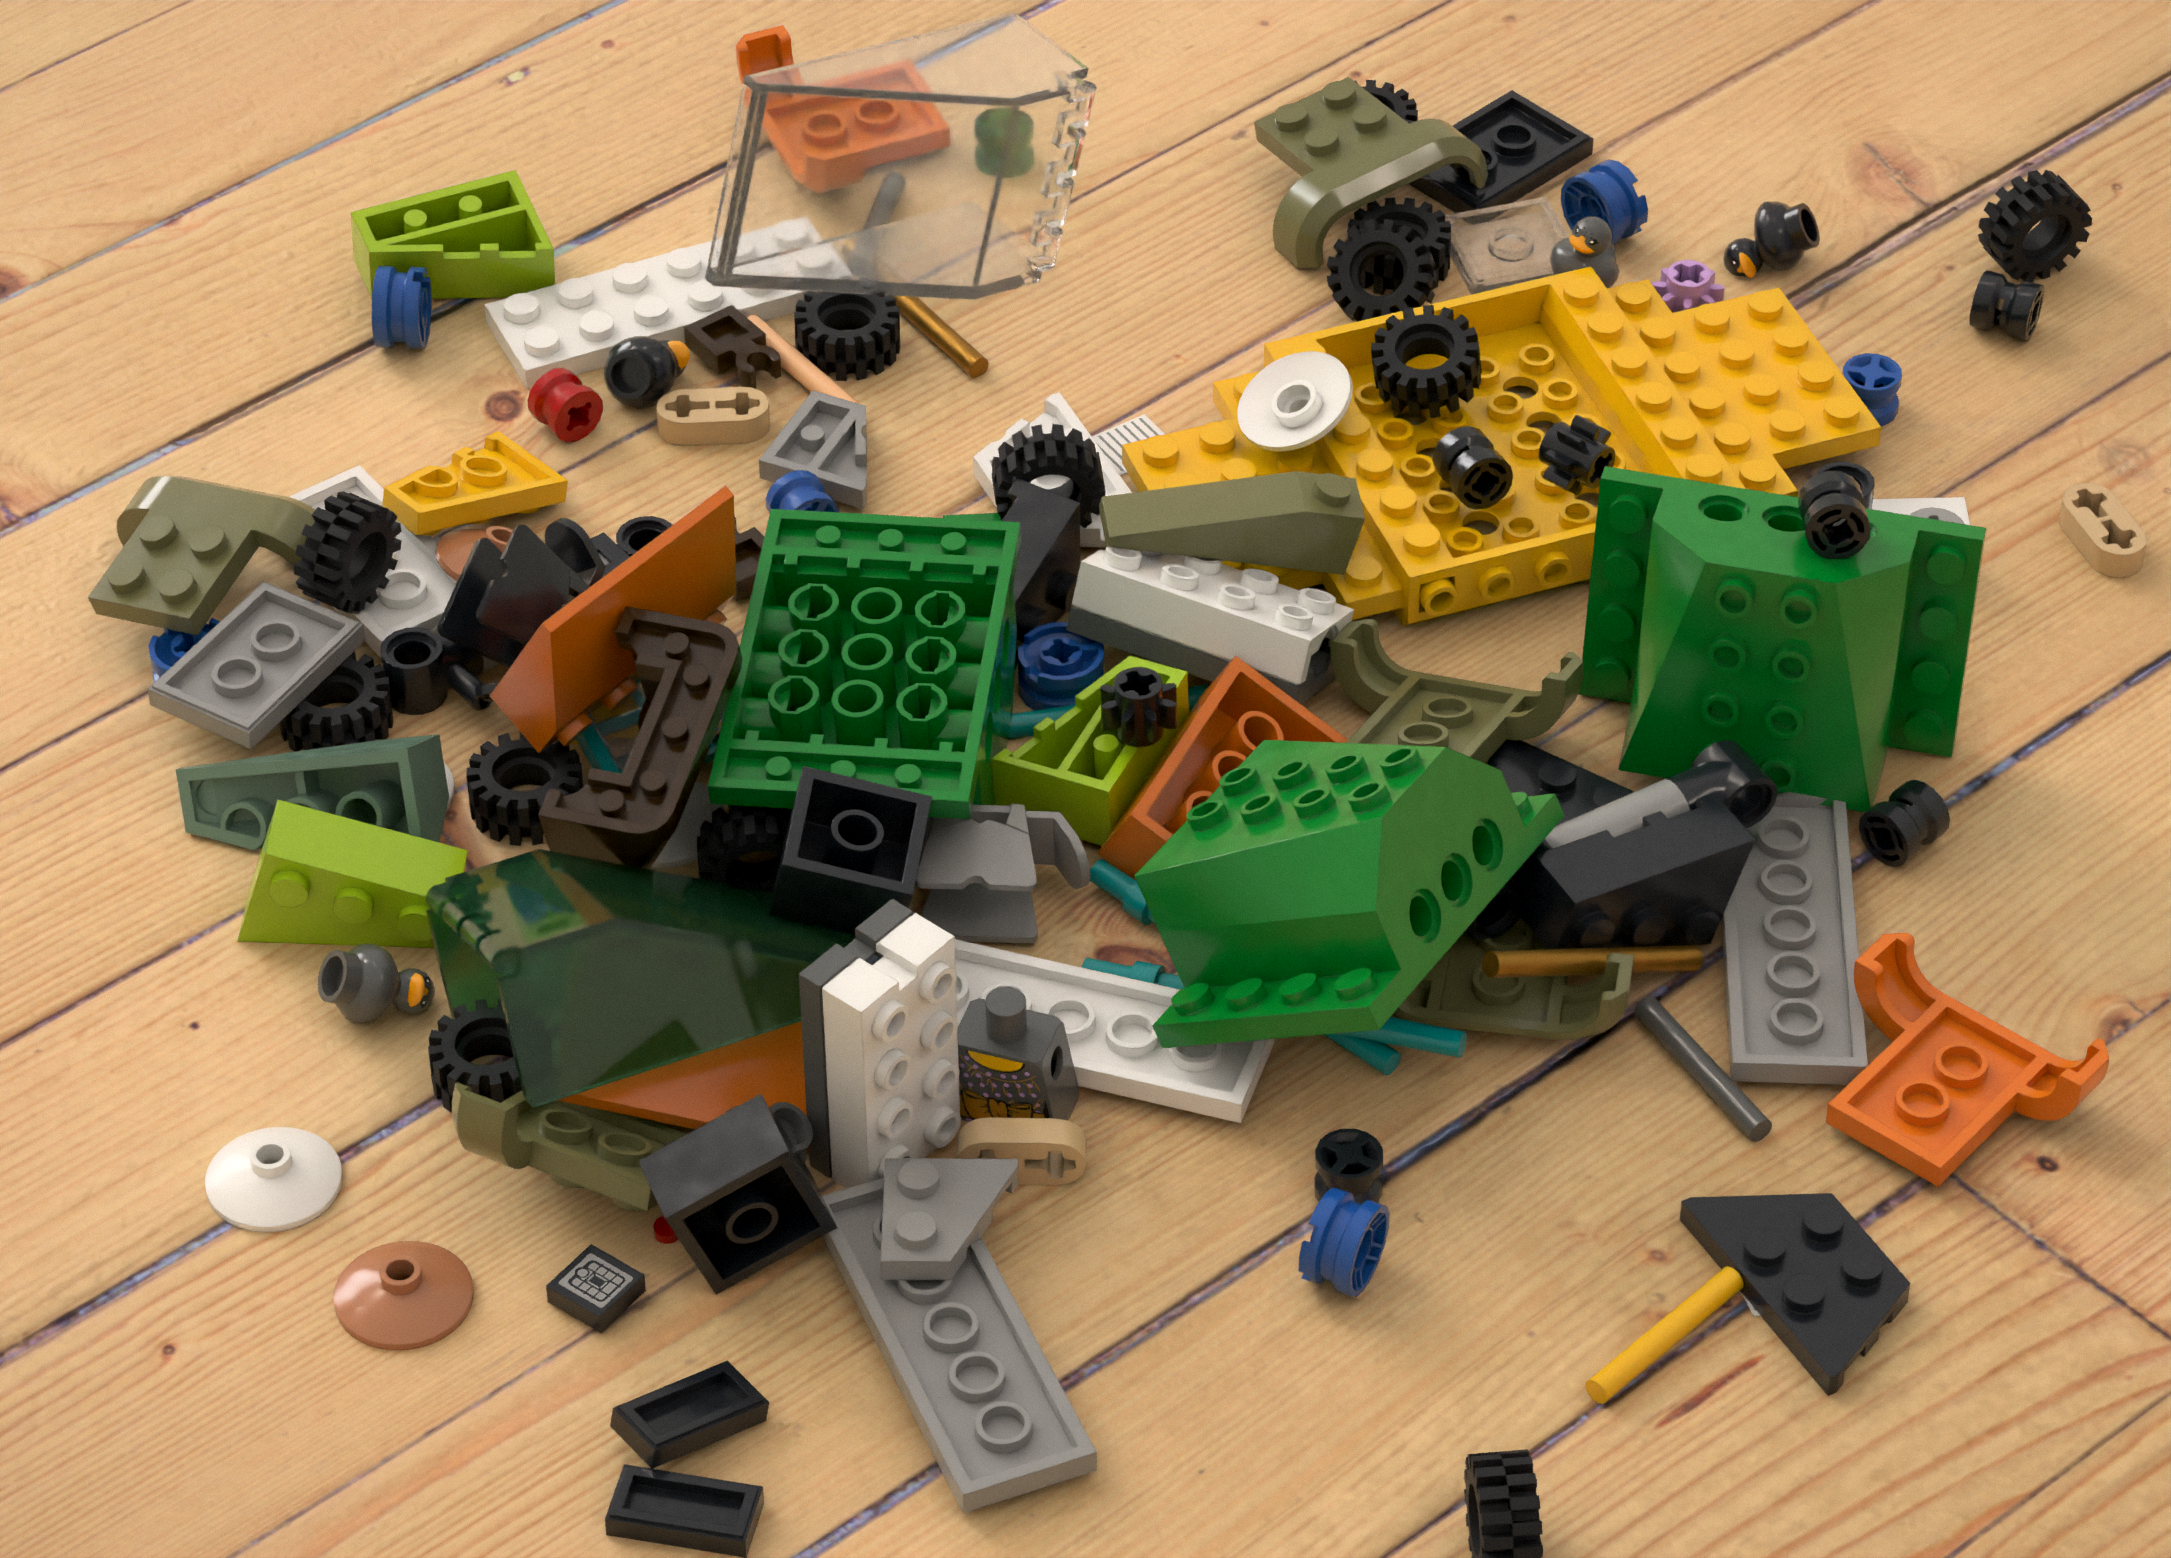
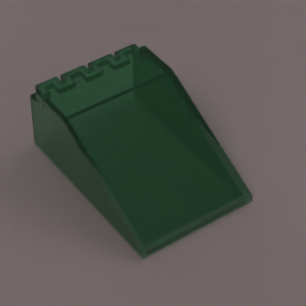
[426,849,856,1107]

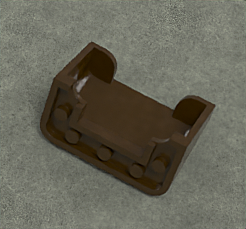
[538,606,743,907]

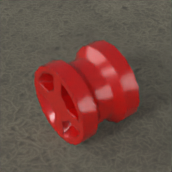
[527,368,603,443]

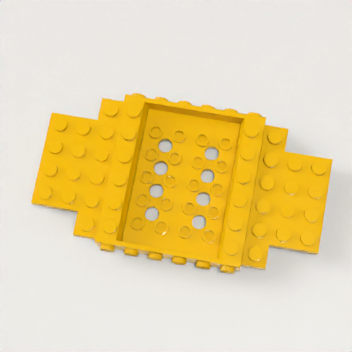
[1122,266,1881,626]

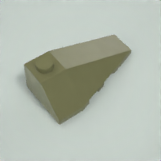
[1099,471,1365,575]

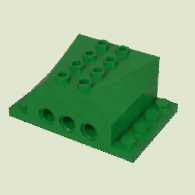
[1579,466,1986,812]
[708,509,1022,820]
[1134,740,1564,1048]

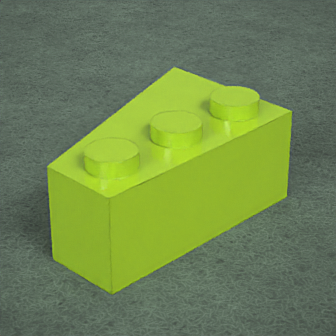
[351,170,555,299]
[991,656,1189,846]
[237,800,468,948]

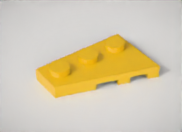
[382,431,568,536]

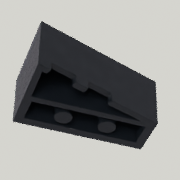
[1002,478,1081,669]
[1513,792,1756,949]

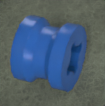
[1842,353,1902,426]
[765,470,840,513]

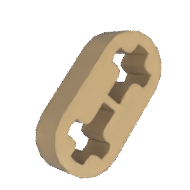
[656,387,770,446]
[2059,483,2147,578]
[957,1117,1087,1186]

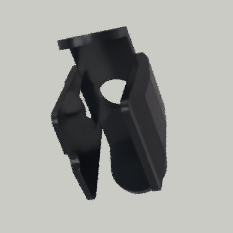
[437,518,606,702]

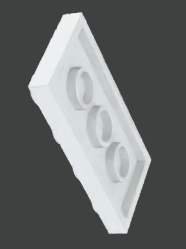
[289,465,457,658]

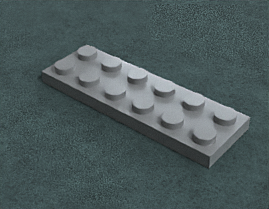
[1721,792,1868,1085]
[822,1177,1097,1514]

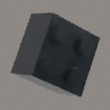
[768,766,932,935]
[639,1094,838,1295]

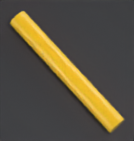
[1585,1266,1744,1404]

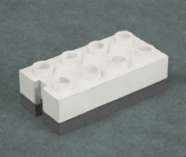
[1066,547,1354,705]
[799,899,961,1189]

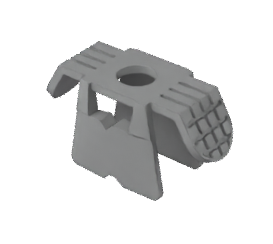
[915,803,1090,943]

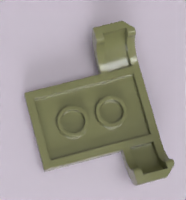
[1254,77,1488,268]
[88,476,315,635]
[1330,619,1583,763]
[1393,918,1634,1040]
[452,1061,687,1211]

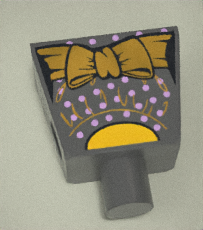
[957,987,1079,1122]

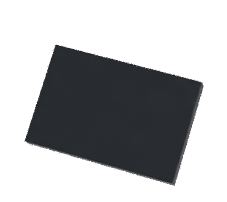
[1409,90,1593,225]

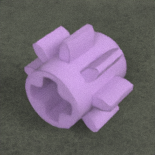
[1652,260,1724,313]

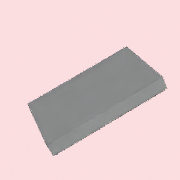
[148,582,366,749]

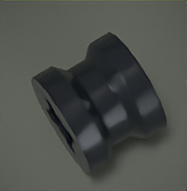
[1314,1129,1383,1204]

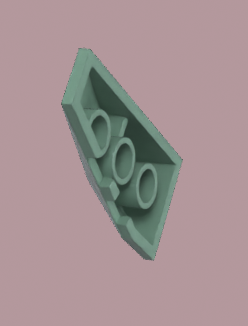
[176,734,449,850]

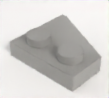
[759,390,867,509]
[880,1158,1018,1280]

